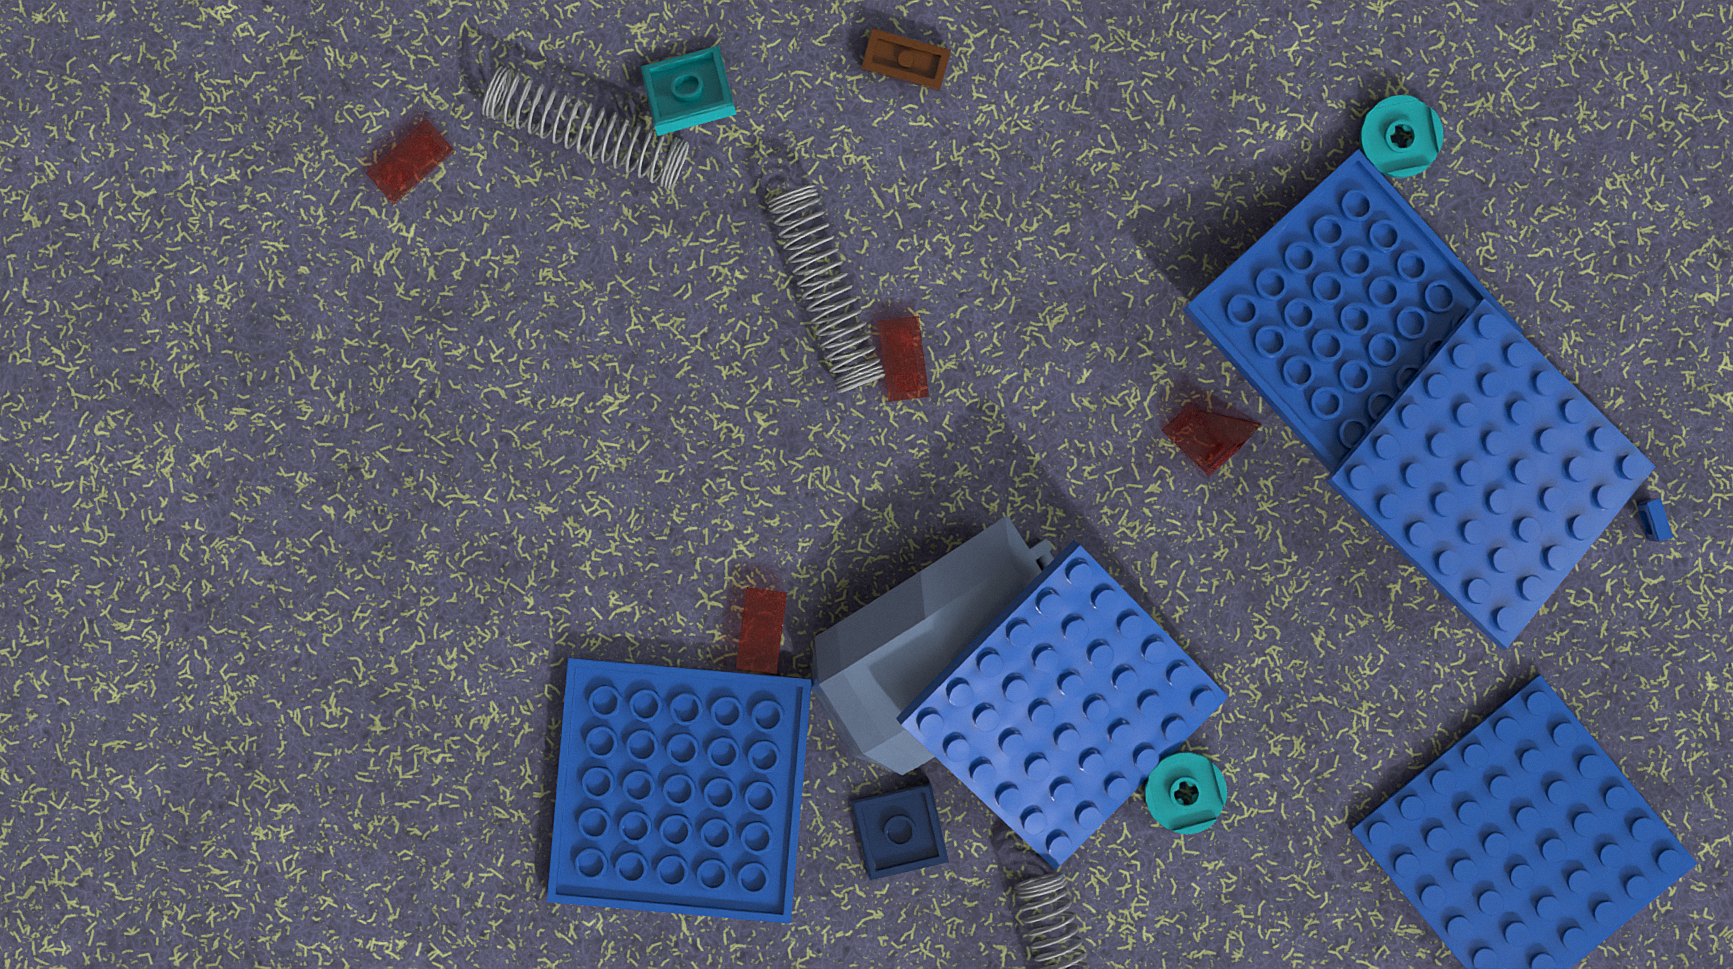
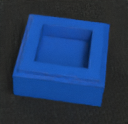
[1636,498,1673,542]

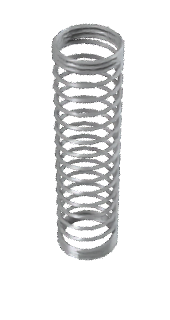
[481,66,689,190]
[766,184,886,393]
[1014,872,1090,969]

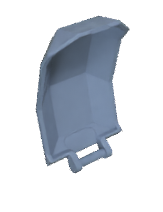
[810,515,1054,775]

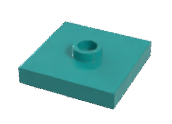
[640,45,737,136]

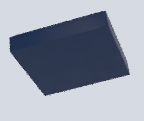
[851,782,949,880]

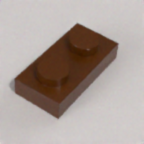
[861,28,951,91]

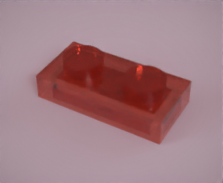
[366,119,455,205]
[878,316,929,402]
[736,587,788,674]

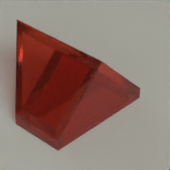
[1161,403,1262,477]

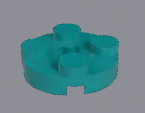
[1359,95,1443,178]
[1144,751,1227,834]

